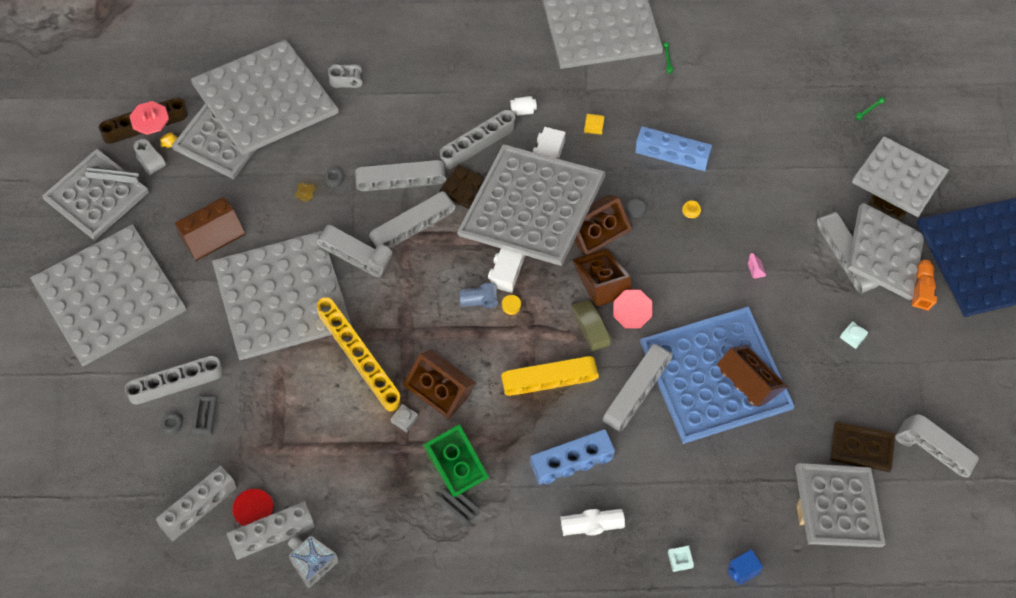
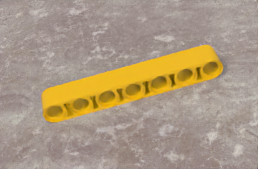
[317,297,401,411]

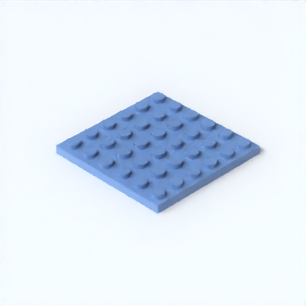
[640,307,794,444]

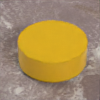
[502,295,521,315]

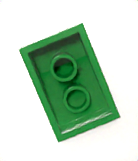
[422,424,489,497]

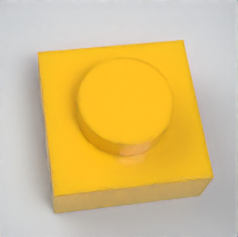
[584,114,605,135]

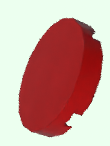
[233,489,274,526]

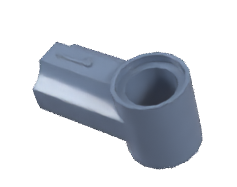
[459,283,498,308]

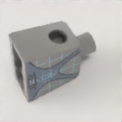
[288,536,339,588]

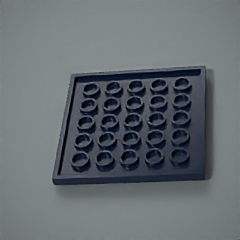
[917,198,1016,317]

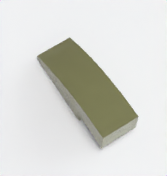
[571,300,611,352]

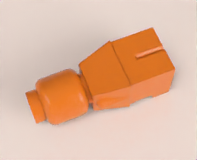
[912,260,937,311]

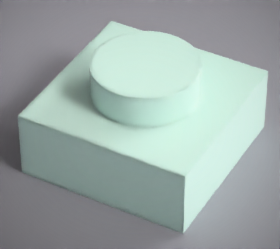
[840,321,868,349]
[668,546,694,572]

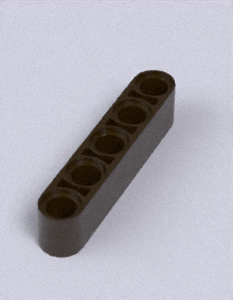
[99,97,188,144]

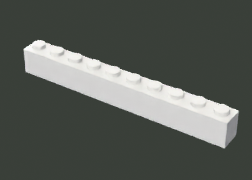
[488,127,565,293]

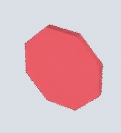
[130,101,169,135]
[613,290,652,328]

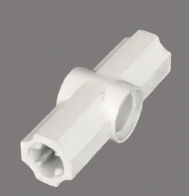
[561,509,625,536]

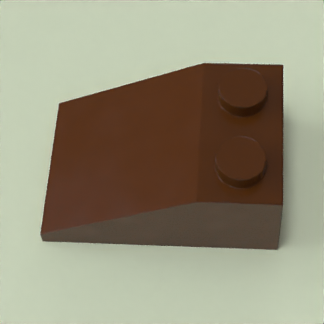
[573,249,631,306]

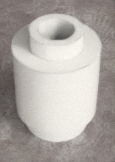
[510,96,537,116]

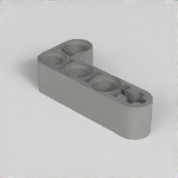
[317,225,393,278]
[895,414,979,477]

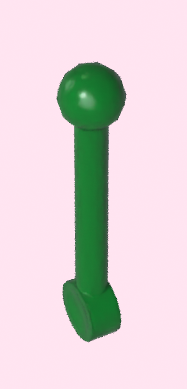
[663,42,673,74]
[856,97,885,120]

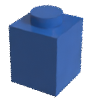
[728,549,763,585]

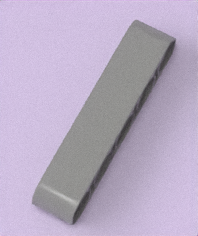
[440,110,515,169]
[355,160,446,191]
[369,191,456,249]
[817,212,879,294]
[603,344,672,432]
[125,356,223,405]

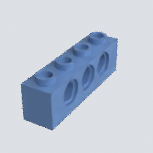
[635,126,712,171]
[530,430,615,485]

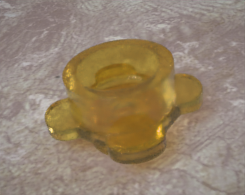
[295,183,315,201]

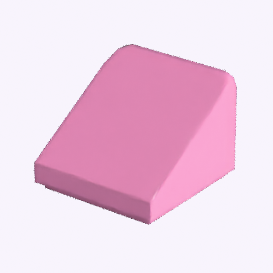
[747,253,766,279]

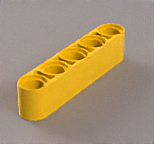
[501,356,599,396]

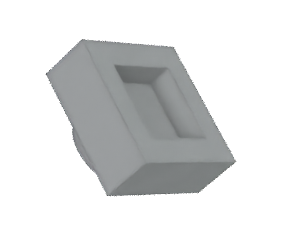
[391,404,419,432]

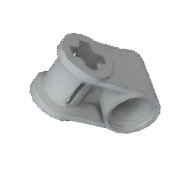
[328,64,362,88]
[134,139,166,175]

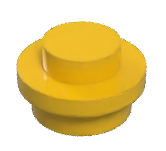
[160,132,178,148]
[682,200,701,218]

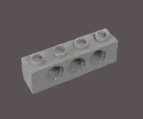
[156,466,237,542]
[226,501,315,560]

